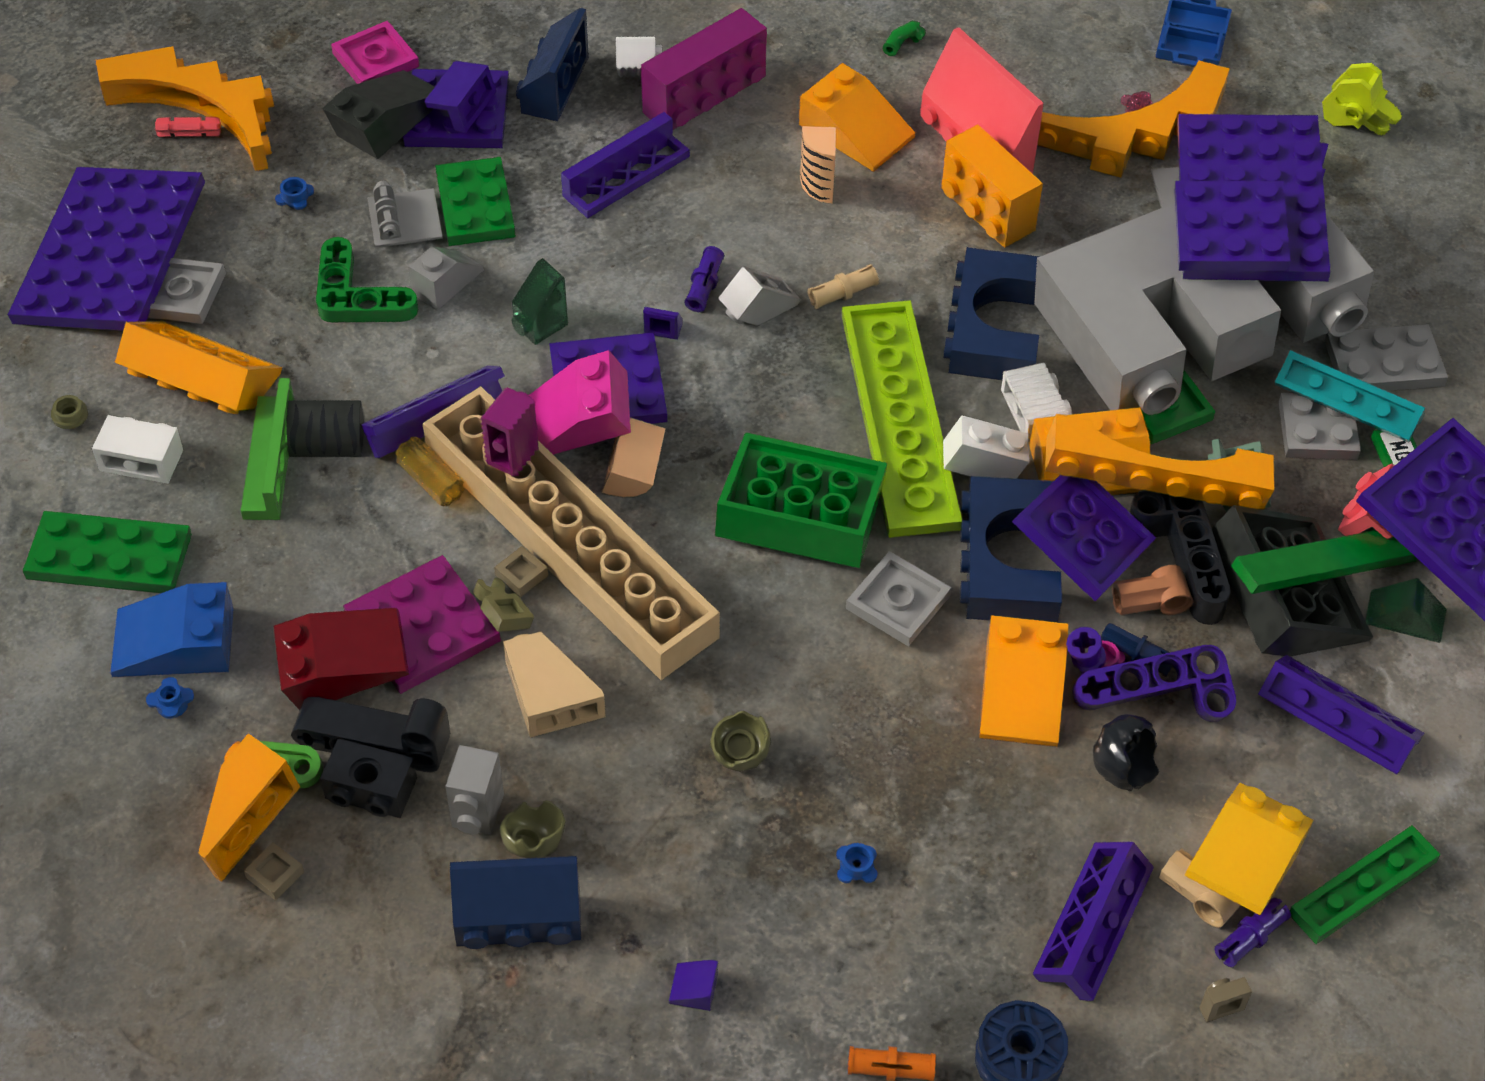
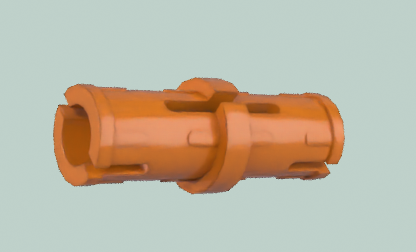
[848,1046,936,1081]

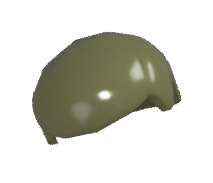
[710,711,771,772]
[500,800,566,858]

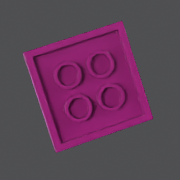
[343,555,501,694]

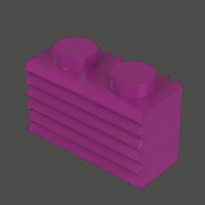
[480,387,539,476]

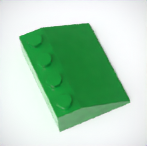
[715,432,888,568]

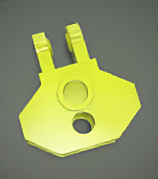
[1322,63,1402,136]

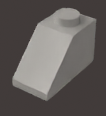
[408,246,484,310]
[718,266,801,326]

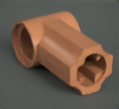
[1112,565,1193,615]

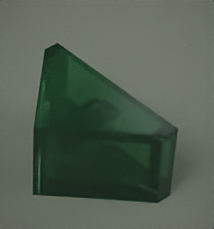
[1365,578,1447,643]

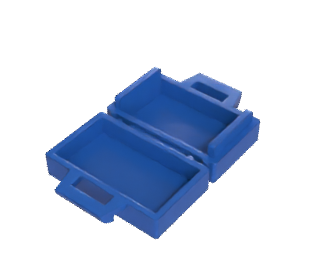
[1155,0,1232,67]

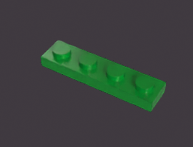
[1290,825,1441,944]

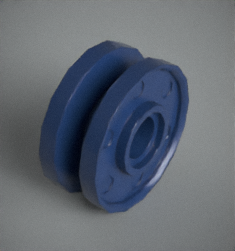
[975,1000,1068,1081]

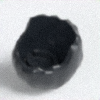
[1093,714,1159,791]

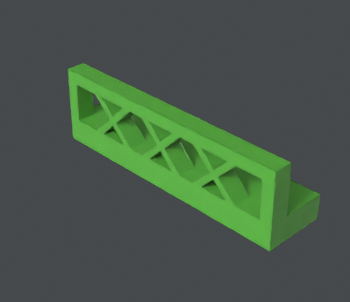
[241,378,295,520]

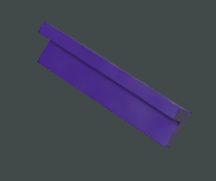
[561,112,690,219]
[360,365,505,458]
[1258,655,1425,774]
[1033,842,1154,1001]

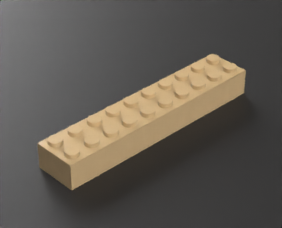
[423,386,720,680]

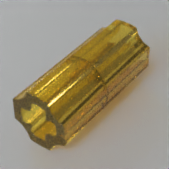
[395,437,465,506]

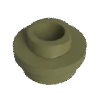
[51,395,88,429]

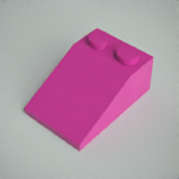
[529,350,631,455]

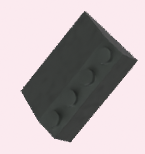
[1211,505,1373,657]

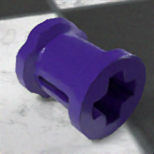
[1066,627,1106,673]

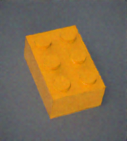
[941,124,1043,248]

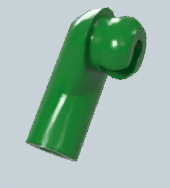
[882,21,926,56]

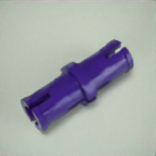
[684,246,725,312]
[1214,897,1291,967]

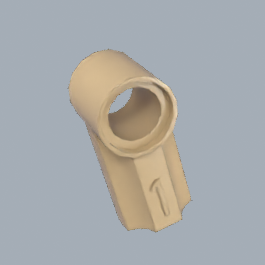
[1159,849,1241,928]

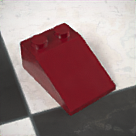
[273,608,409,711]

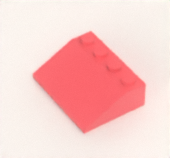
[920,27,1044,174]

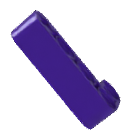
[1072,645,1236,722]

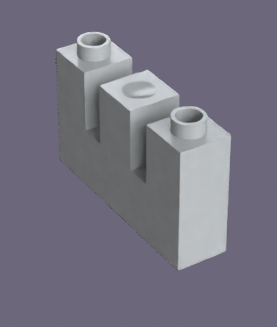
[1035,203,1374,415]

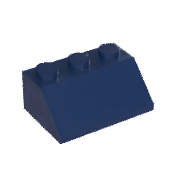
[516,8,589,122]
[450,856,581,949]

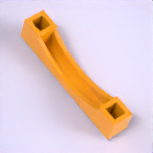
[1045,414,1275,510]

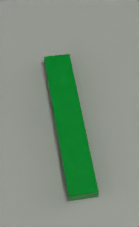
[1231,530,1417,594]

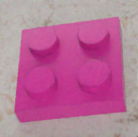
[331,21,419,84]

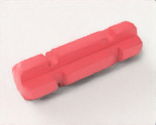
[155,117,221,137]

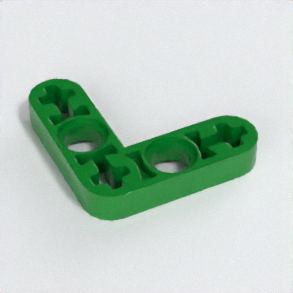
[316,237,419,323]

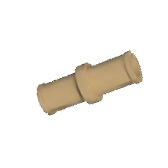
[808,264,879,309]

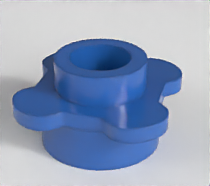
[275,177,314,210]
[146,677,194,719]
[836,843,878,883]

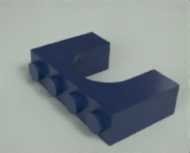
[943,247,1040,380]
[960,476,1062,623]

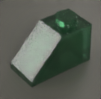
[512,258,568,345]

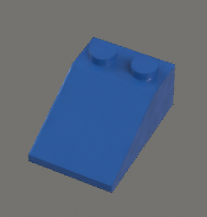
[111,582,234,677]

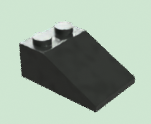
[322,70,434,159]

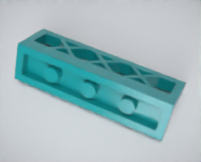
[1275,350,1425,443]

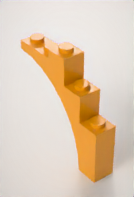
[96,46,274,171]
[1037,60,1230,178]

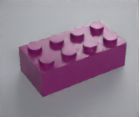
[641,8,767,130]

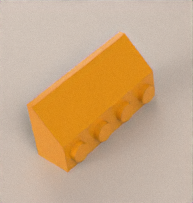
[115,321,282,414]

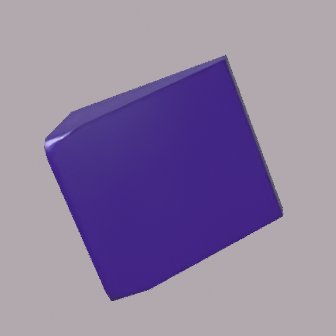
[643,307,683,340]
[669,960,718,1011]

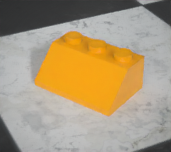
[1029,407,1150,495]

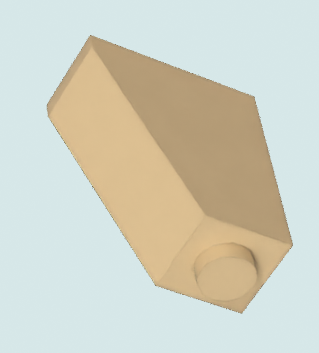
[503,631,606,738]

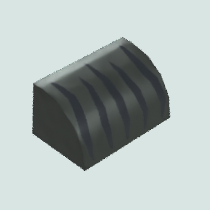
[287,400,365,457]

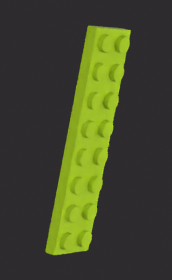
[842,300,962,538]

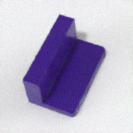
[425,61,497,133]

